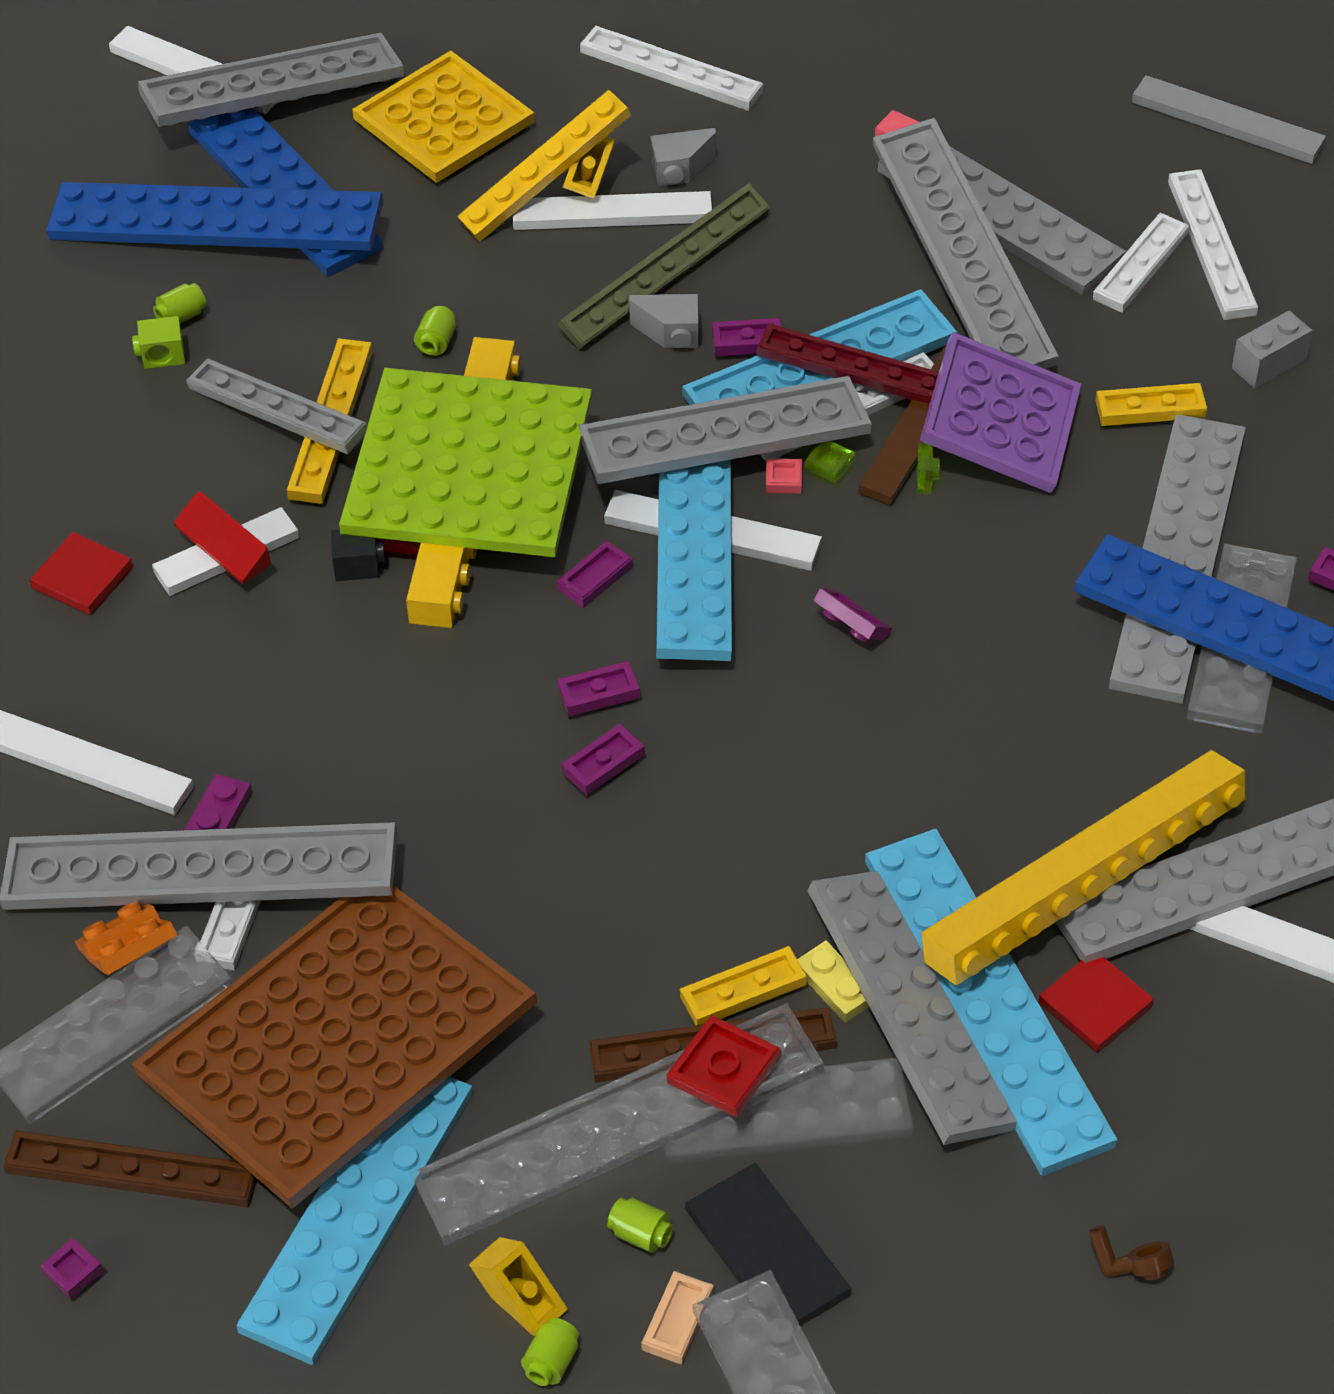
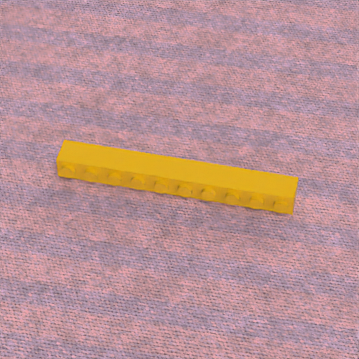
[406,337,521,628]
[921,750,1245,986]

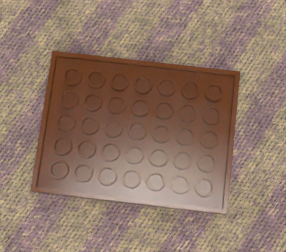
[132,885,538,1209]

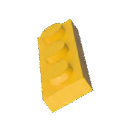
[1095,383,1207,426]
[680,946,807,1026]

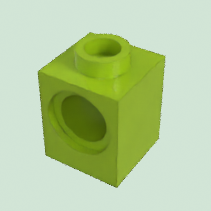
[132,316,185,369]

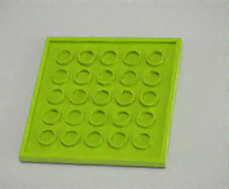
[339,368,592,557]

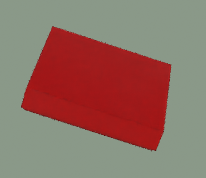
[29,532,133,615]
[1038,957,1154,1053]
[666,1015,782,1118]

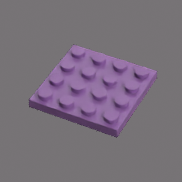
[920,332,1081,493]

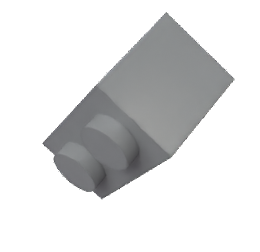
[1232,311,1313,389]

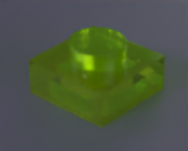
[805,441,855,483]
[917,443,940,494]

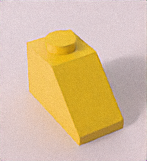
[563,137,615,198]
[468,1237,568,1336]

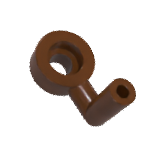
[1089,1226,1174,1280]

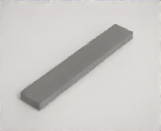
[1132,75,1326,164]
[186,358,367,454]

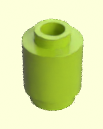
[153,283,207,324]
[414,306,456,356]
[607,1198,674,1253]
[521,1318,579,1386]

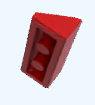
[174,491,271,584]

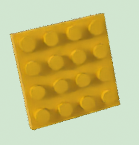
[352,50,535,183]

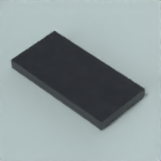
[685,1162,851,1338]

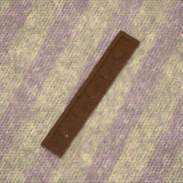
[858,344,947,506]
[589,1007,837,1083]
[3,1130,256,1207]

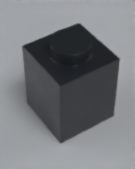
[331,530,385,581]

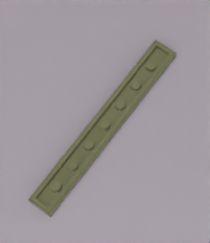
[558,183,771,350]

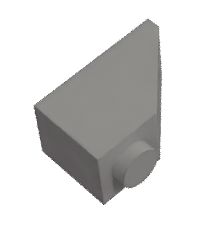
[650,128,716,187]
[629,294,698,348]

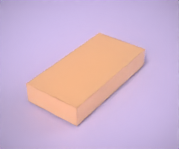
[641,1271,714,1365]

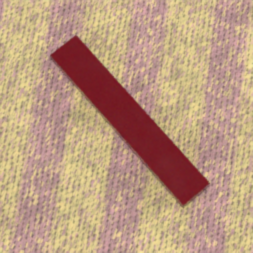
[757,323,939,405]

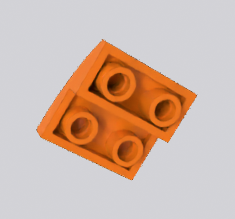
[74,901,178,975]

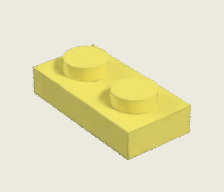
[797,940,869,1023]

